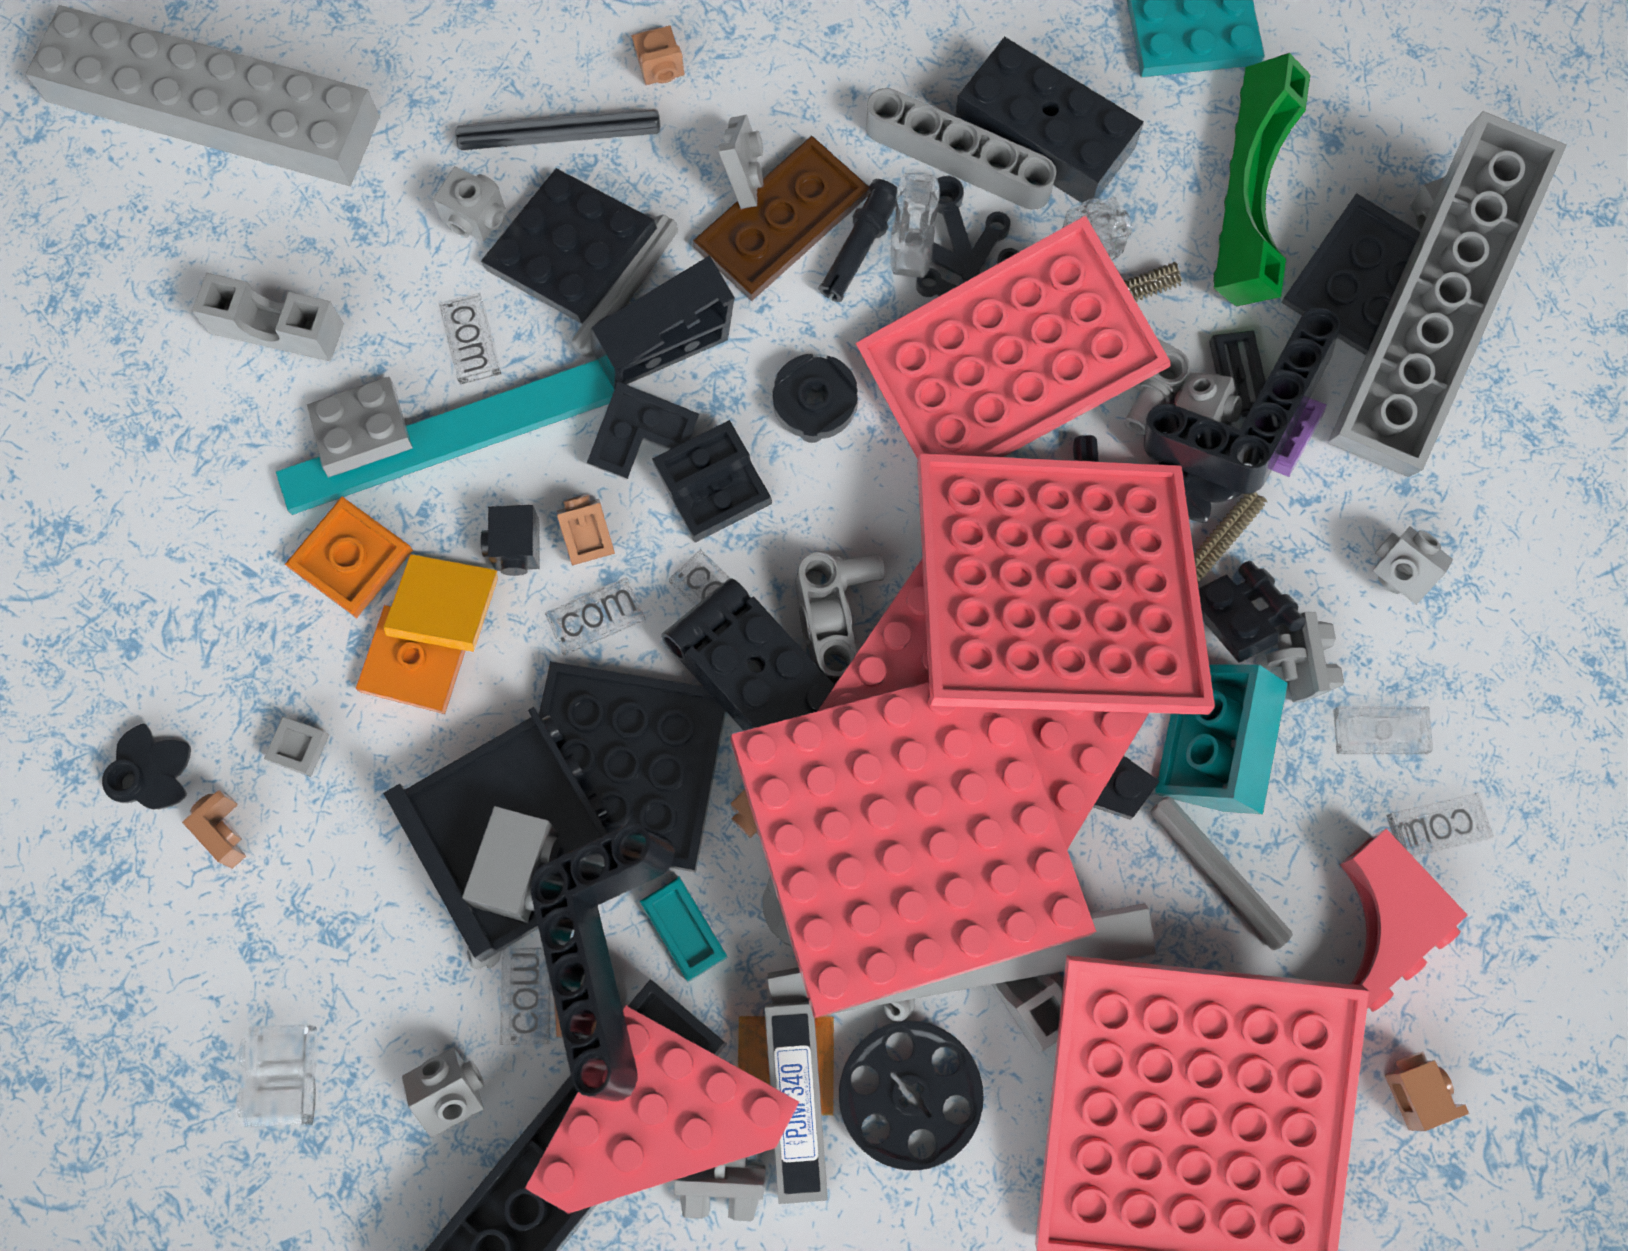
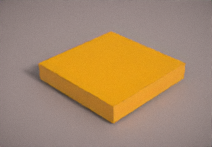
[384,554,498,652]

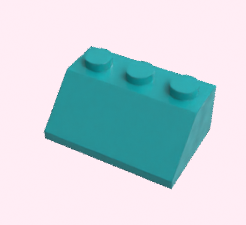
[1155,664,1288,815]

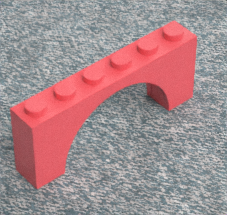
[1340,828,1468,1012]

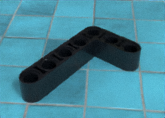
[1143,307,1341,494]
[530,823,674,1102]

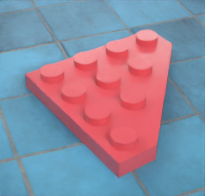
[525,1005,799,1213]

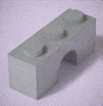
[192,272,344,362]

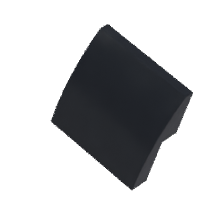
[652,420,772,543]

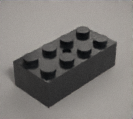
[955,36,1144,208]

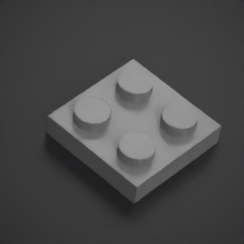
[307,376,412,477]

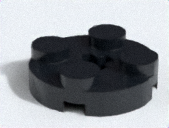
[772,354,858,443]

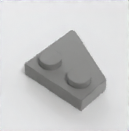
[718,115,763,209]

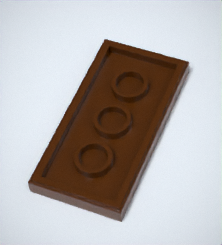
[693,136,870,301]

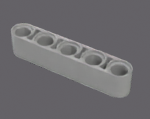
[866,88,1056,210]

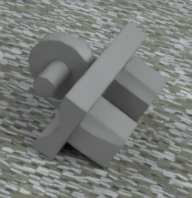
[1266,612,1344,702]
[674,1158,766,1221]

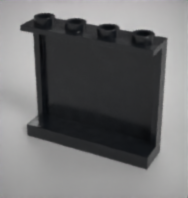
[383,707,609,962]

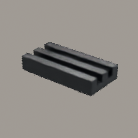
[1209,330,1266,418]

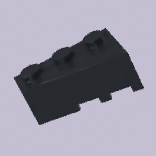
[591,255,735,390]

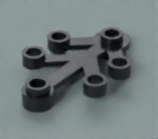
[904,176,1019,297]

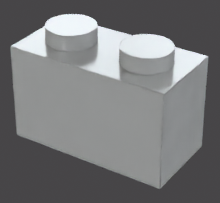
[462,806,560,922]

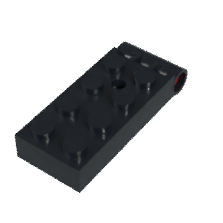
[661,578,835,731]

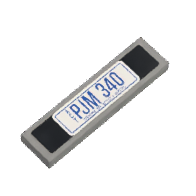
[765,1001,828,1204]

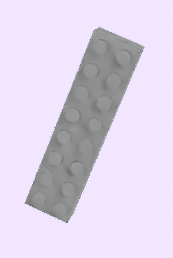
[26,5,380,187]
[1327,111,1567,477]

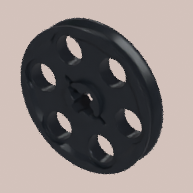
[839,1021,984,1171]

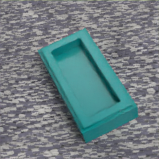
[640,876,728,983]

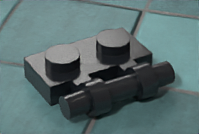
[1198,561,1305,663]

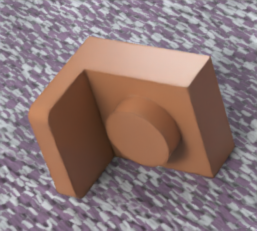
[631,25,685,85]
[557,494,615,566]
[182,790,246,869]

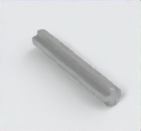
[571,214,678,357]
[1150,796,1293,950]

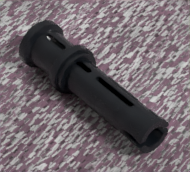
[818,178,905,302]

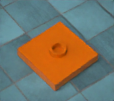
[285,497,413,619]
[356,605,466,714]

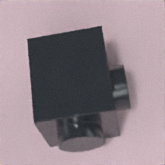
[481,505,540,576]

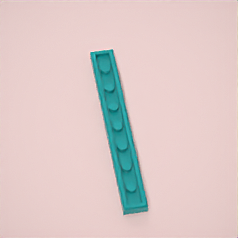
[276,360,614,515]

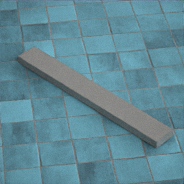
[768,903,1156,1015]

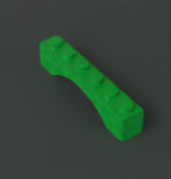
[1213,53,1311,307]

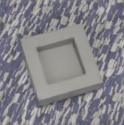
[264,716,329,777]

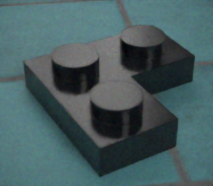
[586,381,699,480]

